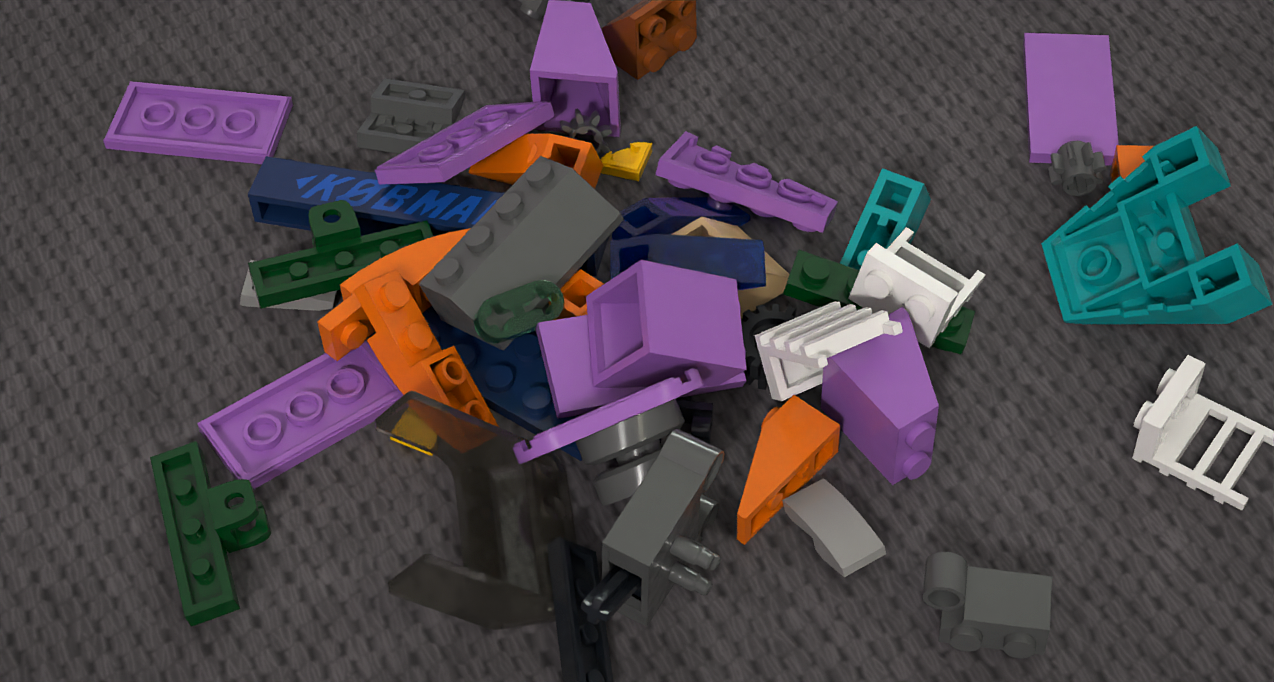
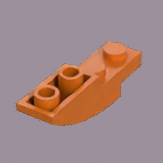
[317,228,471,361]
[354,269,500,450]

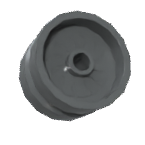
[575,398,685,506]

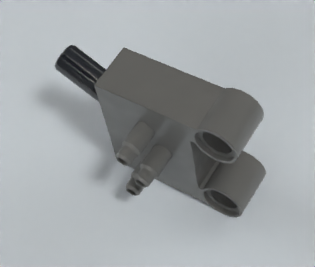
[581,429,724,626]

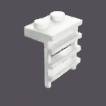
[848,227,985,348]
[754,301,903,401]
[1132,355,1274,510]

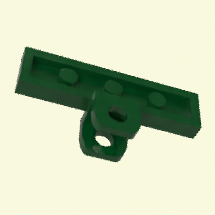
[248,200,433,309]
[783,249,975,354]
[150,441,271,627]

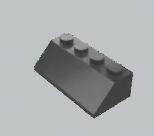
[419,156,624,351]

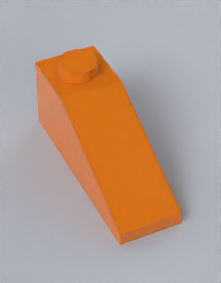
[737,395,840,545]

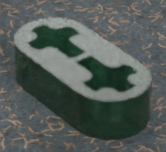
[473,280,564,344]

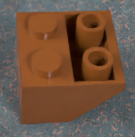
[601,0,697,80]

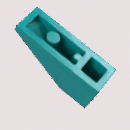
[840,168,931,270]

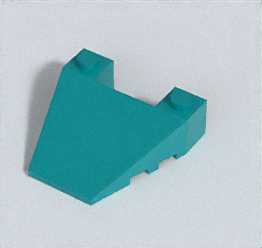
[1041,126,1273,324]

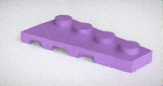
[655,131,838,233]

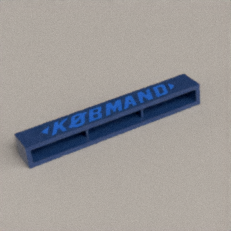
[248,156,609,277]

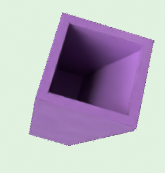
[530,0,621,137]
[586,260,746,388]
[821,307,939,485]

